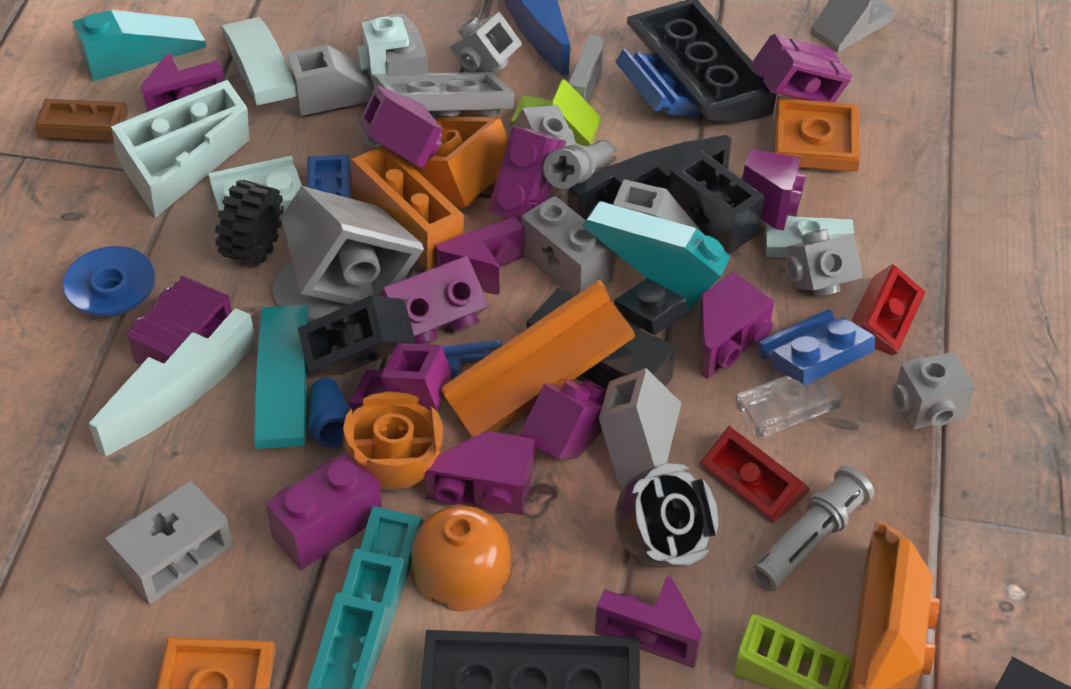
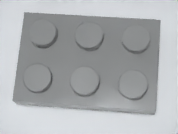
[374,72,514,116]

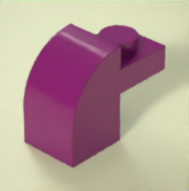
[349,343,451,412]

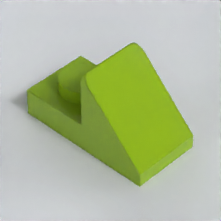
[511,79,601,146]

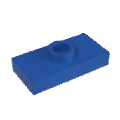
[307,155,351,199]

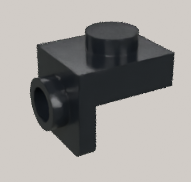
[614,278,688,335]

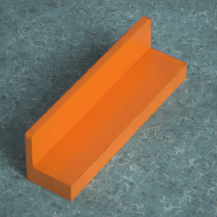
[440,280,635,437]

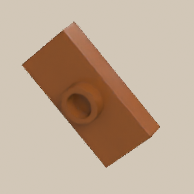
[35,99,128,141]

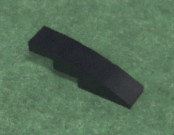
[568,135,732,220]

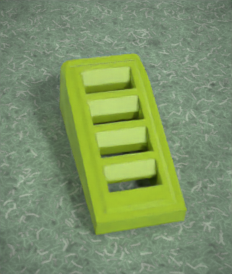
[734,614,852,689]

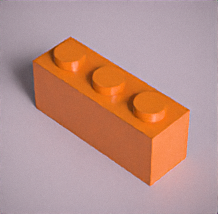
[351,145,464,271]

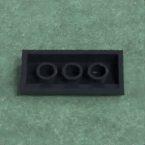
[627,0,777,122]

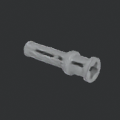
[543,139,617,189]
[750,465,875,591]

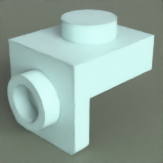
[357,17,409,86]

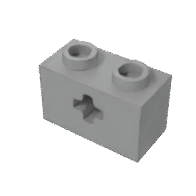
[521,195,614,296]
[105,481,233,605]

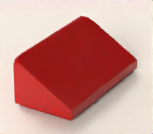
[851,264,926,356]
[699,425,810,523]

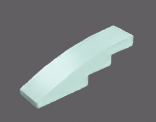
[222,17,297,106]
[89,308,256,456]

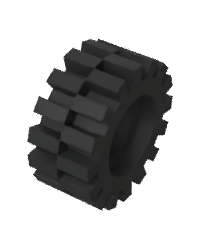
[215,180,284,266]

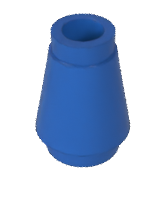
[308,378,353,447]

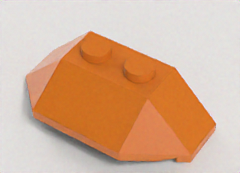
[848,521,940,689]

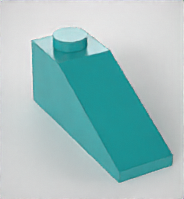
[72,10,207,82]
[582,201,731,311]

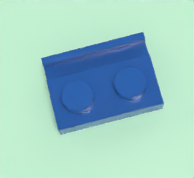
[615,49,701,118]
[759,309,875,386]

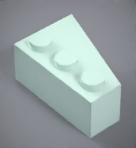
[111,80,250,218]

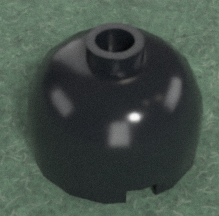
[614,463,719,567]

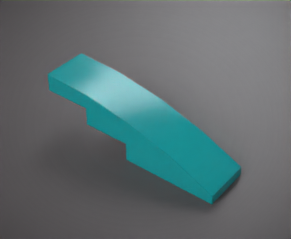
[254,305,309,449]
[307,506,424,689]

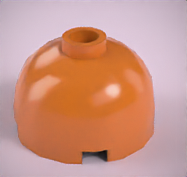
[343,391,443,491]
[411,505,513,612]

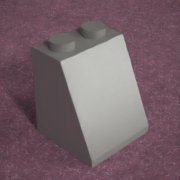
[282,186,424,305]

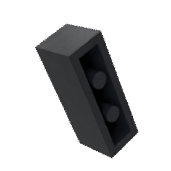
[526,288,676,389]

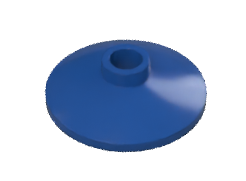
[63,246,155,316]

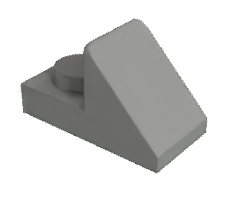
[810,0,894,52]

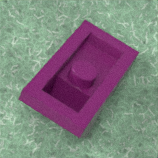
[141,53,225,112]
[435,216,524,295]
[595,575,702,668]

